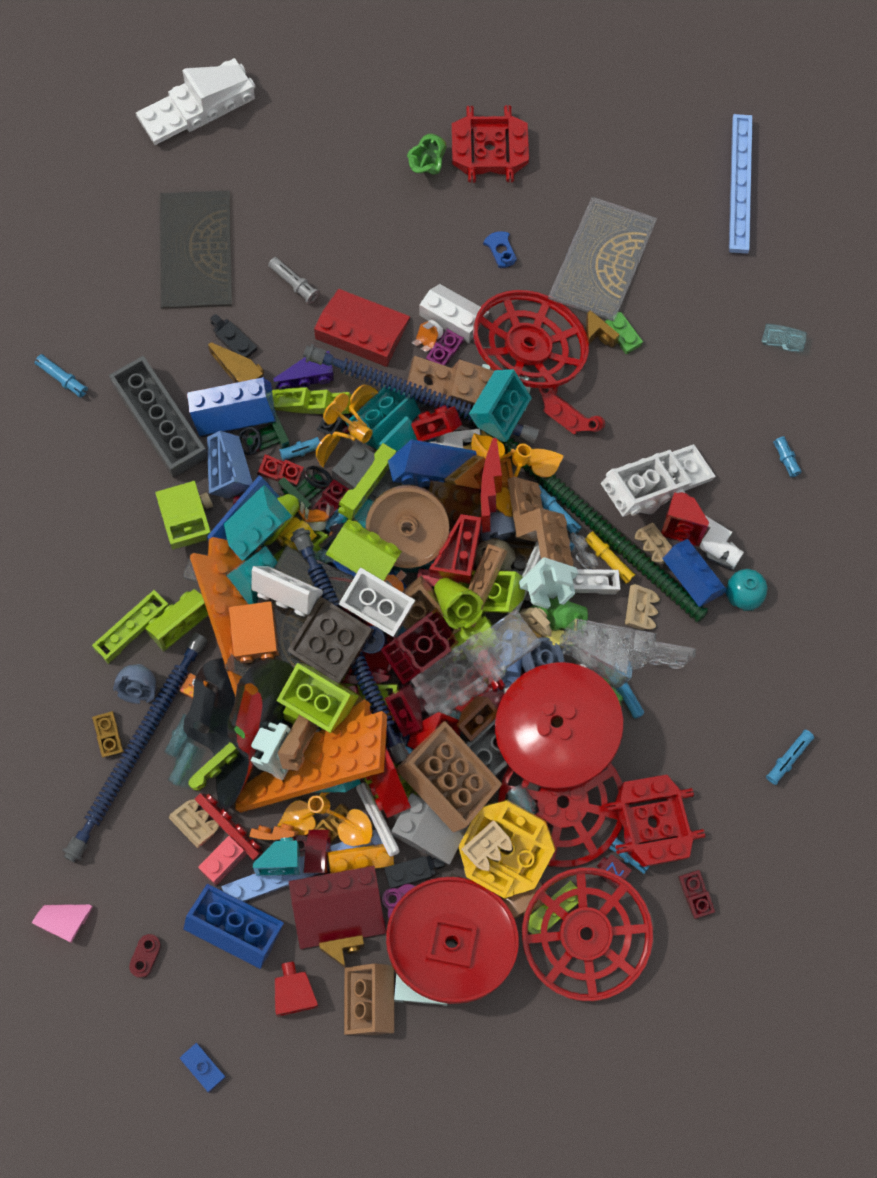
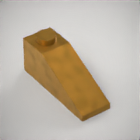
[208,342,264,383]

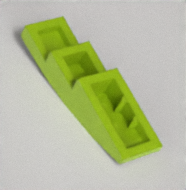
[272,387,352,414]

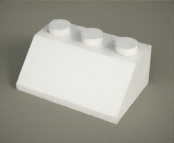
[419,284,490,343]
[252,566,323,617]
[339,567,415,637]

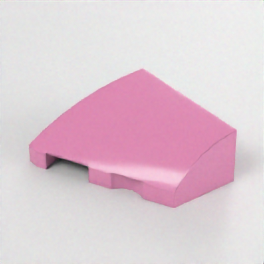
[32,904,93,943]

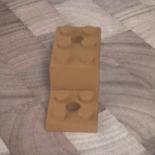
[407,356,494,406]
[507,477,573,566]

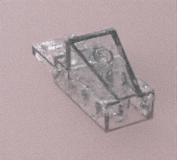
[411,610,541,716]
[560,619,696,688]

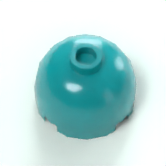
[726,569,768,611]

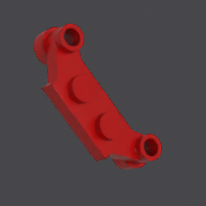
[539,381,605,435]

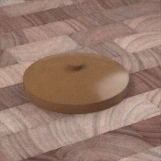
[366,486,449,568]

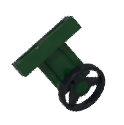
[239,412,290,455]
[278,465,332,510]

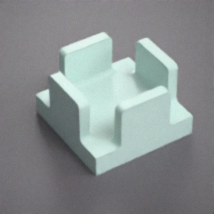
[519,557,578,609]
[250,723,291,780]

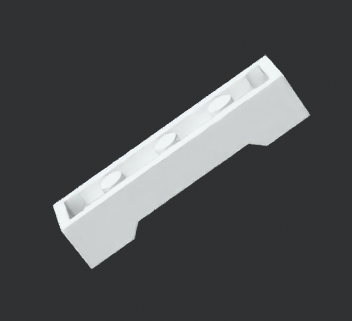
[573,569,620,595]

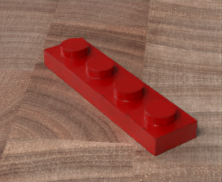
[194,793,263,860]

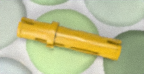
[584,531,635,584]

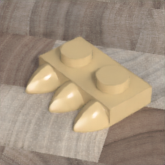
[635,522,672,565]
[625,584,660,630]
[518,607,551,637]
[169,800,219,848]
[461,820,512,871]

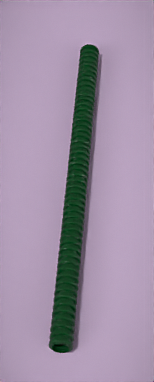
[462,404,709,623]

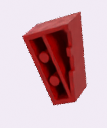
[429,514,482,584]

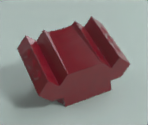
[381,608,459,684]

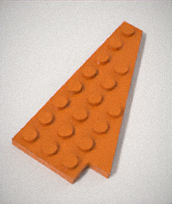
[190,537,269,697]
[235,699,387,813]

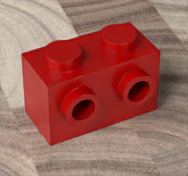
[411,405,462,441]

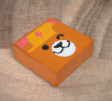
[180,673,209,699]

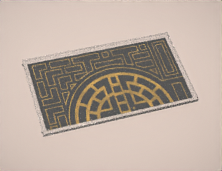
[548,196,657,322]

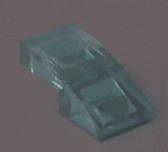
[762,324,807,352]

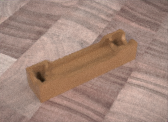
[278,715,319,771]

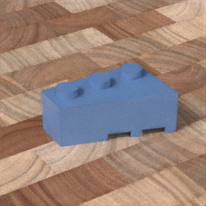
[207,431,253,499]

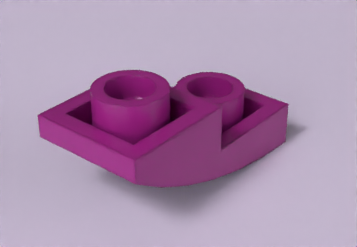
[426,329,464,366]

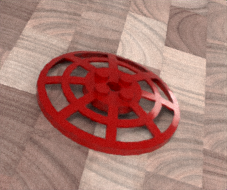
[473,290,589,389]
[498,763,622,868]
[522,868,653,1001]

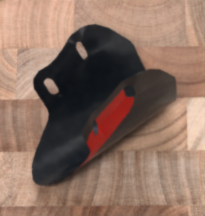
[183,658,294,809]

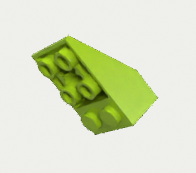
[155,481,210,550]

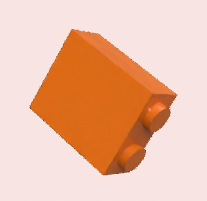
[229,601,279,663]

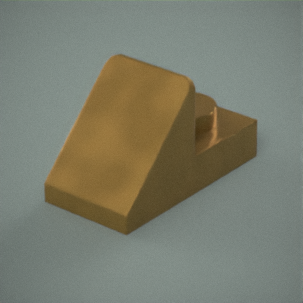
[586,310,620,348]
[444,455,486,489]
[319,935,364,968]

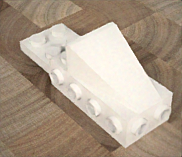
[136,58,255,145]
[601,444,716,517]

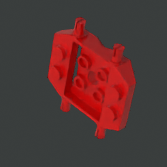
[452,105,529,183]
[604,775,705,867]

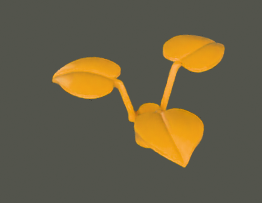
[316,384,378,468]
[471,433,563,517]
[277,792,373,846]

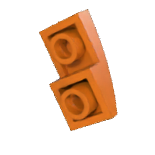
[249,823,299,840]

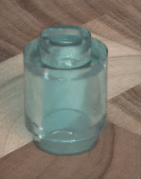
[507,784,537,814]

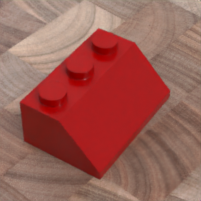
[661,492,709,547]

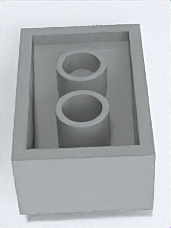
[391,793,469,865]

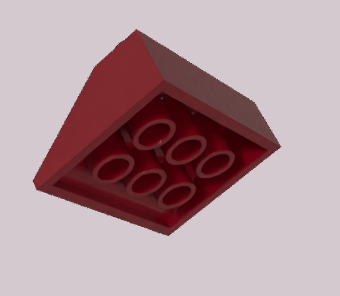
[288,866,386,950]

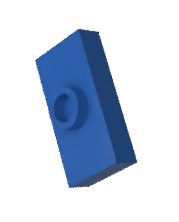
[180,1043,226,1093]

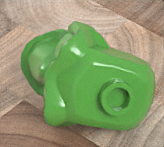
[407,134,447,175]
[532,596,588,631]

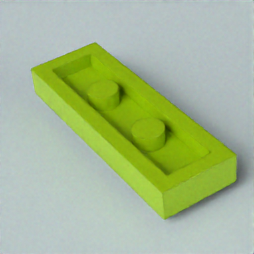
[522,880,578,934]

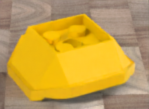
[459,800,556,898]

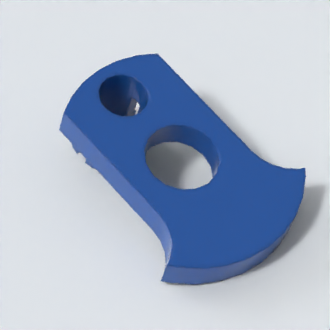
[483,231,517,268]

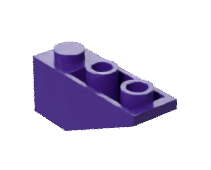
[273,351,334,390]

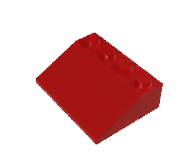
[314,289,410,367]
[366,711,411,818]

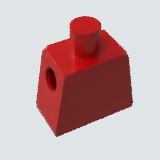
[275,961,319,1017]

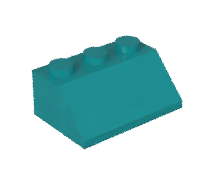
[469,369,532,442]
[346,385,421,450]
[224,485,292,561]

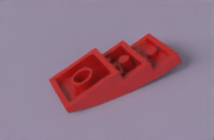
[481,438,502,533]

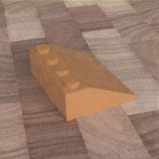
[396,721,502,833]

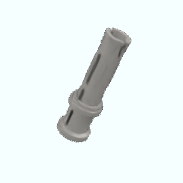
[268,257,320,304]

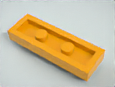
[328,844,394,874]

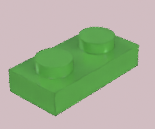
[605,312,643,354]

